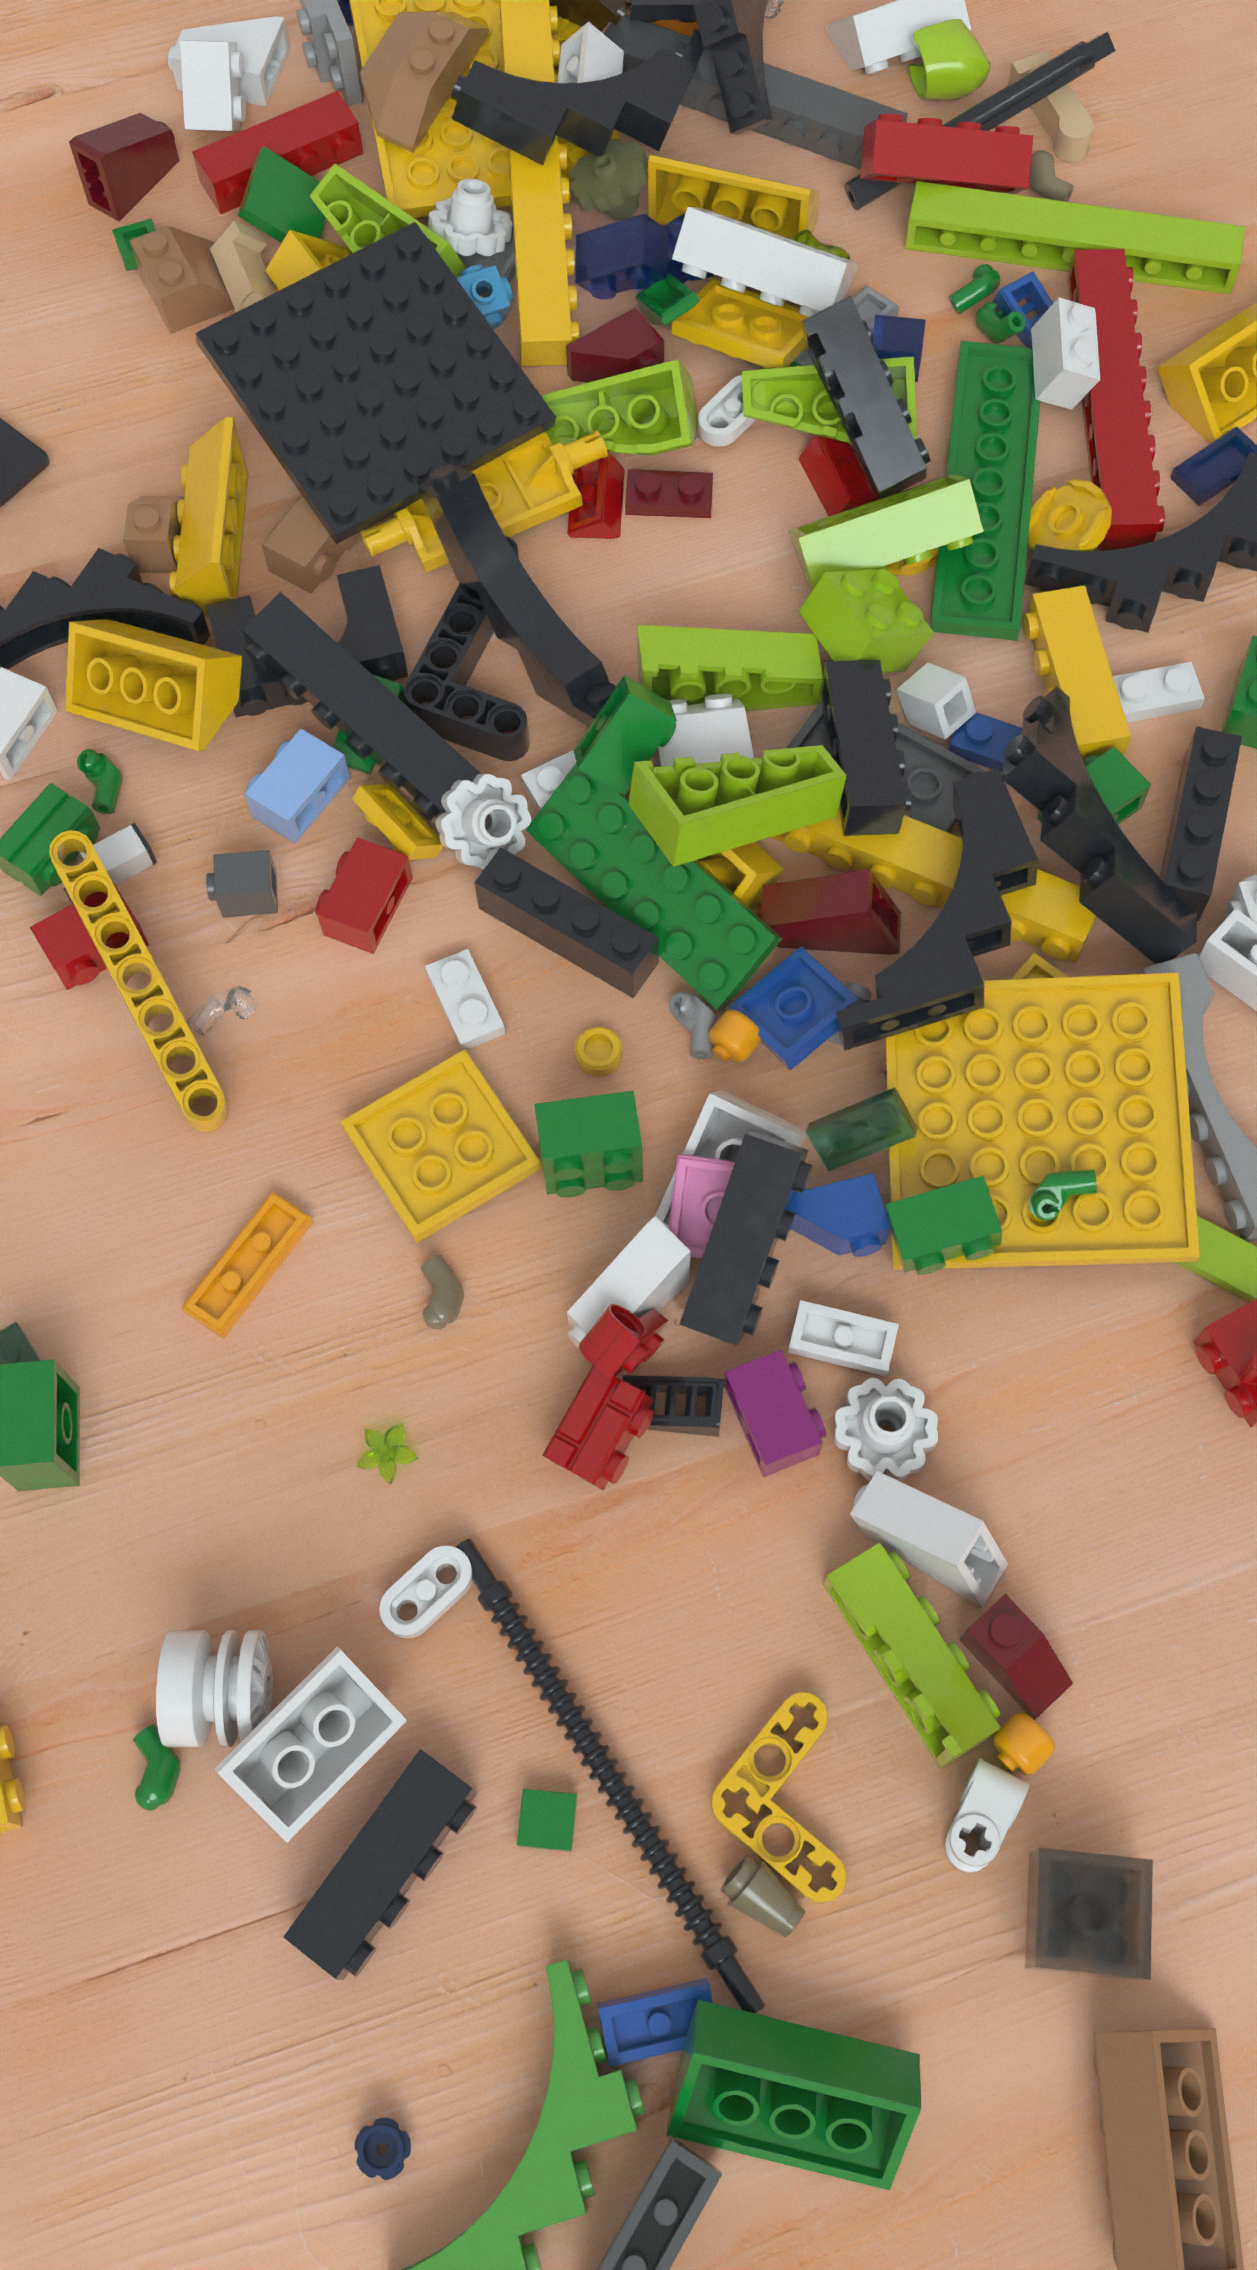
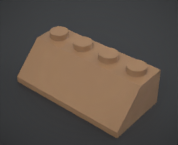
[1094,2028,1244,2270]

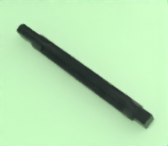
[844,31,1116,210]

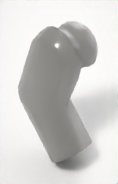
[669,992,716,1059]

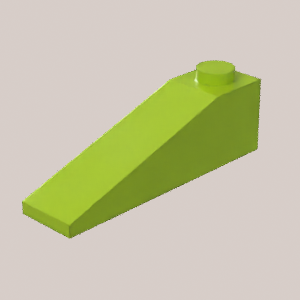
[742,356,917,443]
[541,359,698,456]

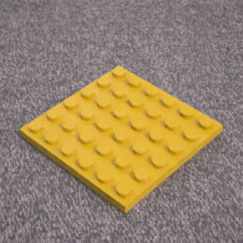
[886,972,1200,1270]

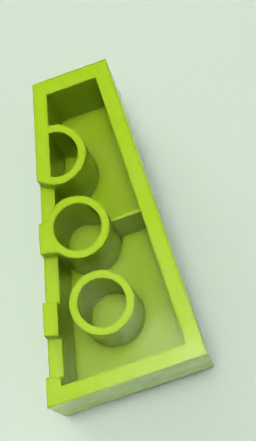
[310,164,466,278]
[637,625,823,712]
[628,745,847,867]

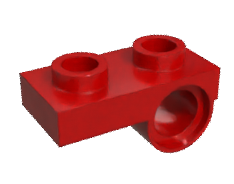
[579,1304,669,1380]

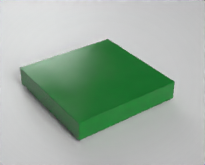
[237,146,326,243]

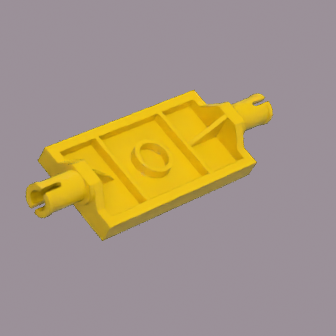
[360,430,608,573]

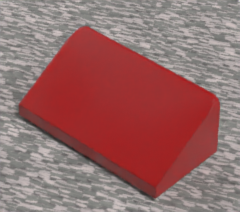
[799,436,878,516]
[567,451,625,539]

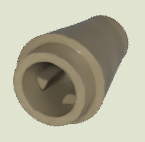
[721,1855,805,1937]

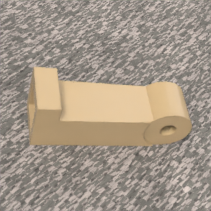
[1008,50,1094,162]
[210,220,275,312]

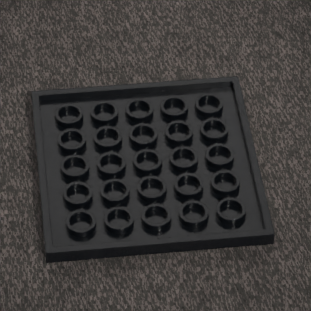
[195,222,556,544]

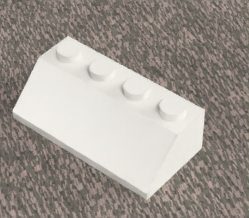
[672,207,859,317]

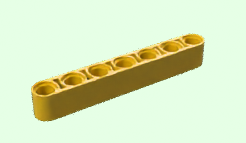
[49,830,228,1132]

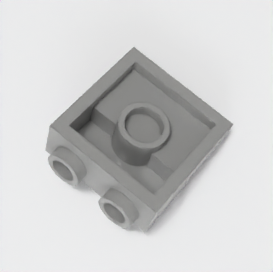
[296,0,363,106]

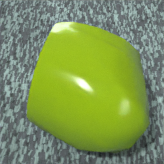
[908,19,991,101]

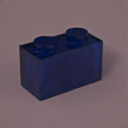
[575,213,668,299]

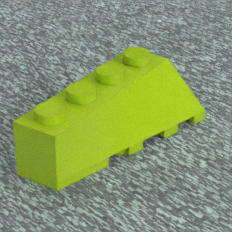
[823,1542,1001,1769]

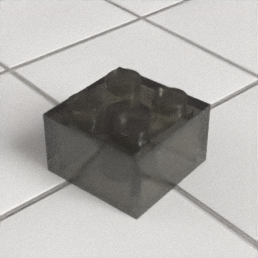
[1025,1847,1153,1981]

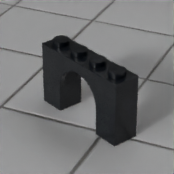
[207,565,408,718]

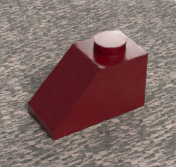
[566,308,664,383]
[959,1593,1073,1720]

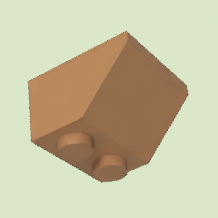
[130,226,235,334]

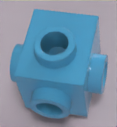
[456,264,513,329]

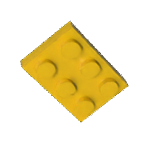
[671,278,809,369]

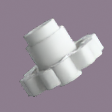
[428,179,513,256]
[436,774,531,869]
[834,1378,938,1481]

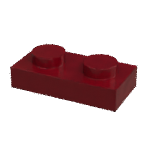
[625,469,713,518]

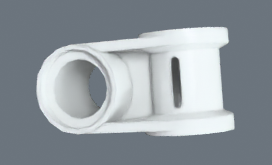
[944,1758,1030,1873]

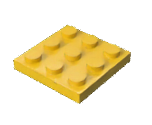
[340,1049,542,1244]

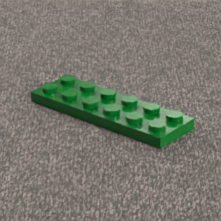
[526,763,783,1011]

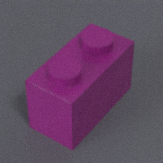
[724,1350,826,1477]

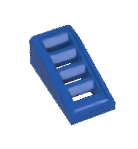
[993,271,1053,348]

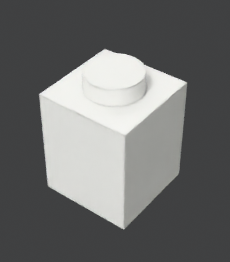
[897,662,976,740]

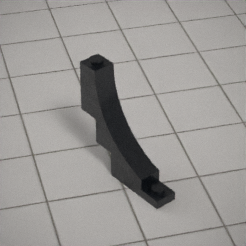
[450,29,704,165]
[417,464,616,727]
[836,768,1038,1051]

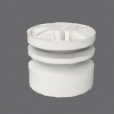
[156,1630,273,1747]

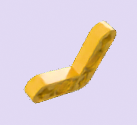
[711,1692,847,1904]

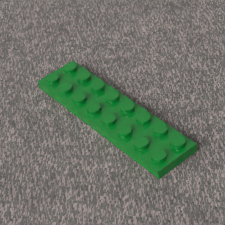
[930,341,1040,641]

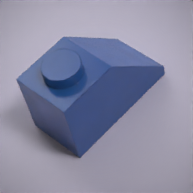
[788,1173,891,1257]

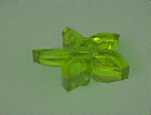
[357,1423,418,1485]

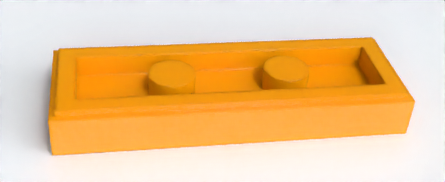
[181,1191,314,1339]

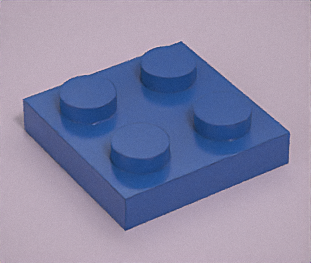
[729,946,859,1070]

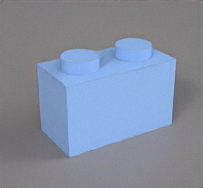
[245,729,350,844]

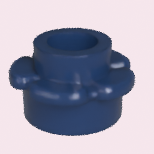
[355,2118,411,2180]

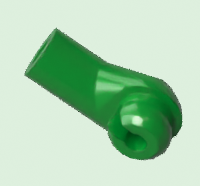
[949,264,1000,314]
[975,302,1025,343]
[77,749,122,815]
[1029,1169,1097,1221]
[133,1724,181,1811]

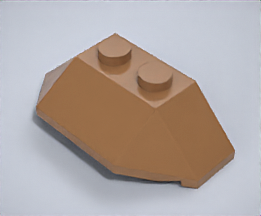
[360,12,489,153]

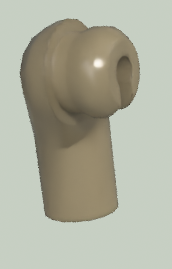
[1029,150,1074,202]
[421,1255,464,1330]

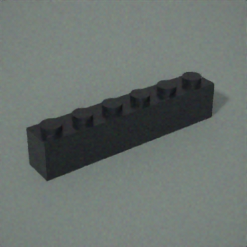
[242,591,481,821]

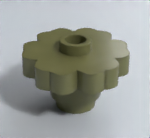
[569,139,648,220]

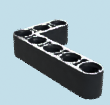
[404,536,530,761]

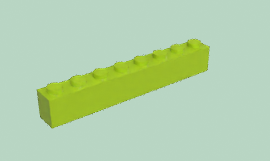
[905,181,1245,295]

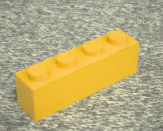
[1022,586,1131,762]

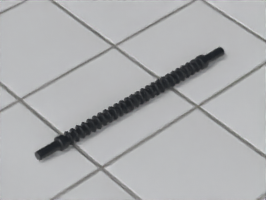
[456,1538,766,2013]

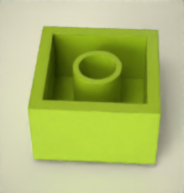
[798,568,934,674]

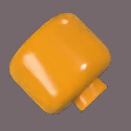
[708,1010,761,1063]
[993,1712,1056,1776]

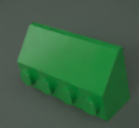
[666,2000,921,2190]

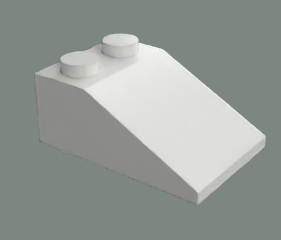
[656,1090,808,1229]

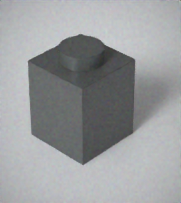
[206,850,278,918]

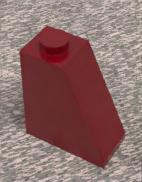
[69,113,180,222]
[757,869,901,955]

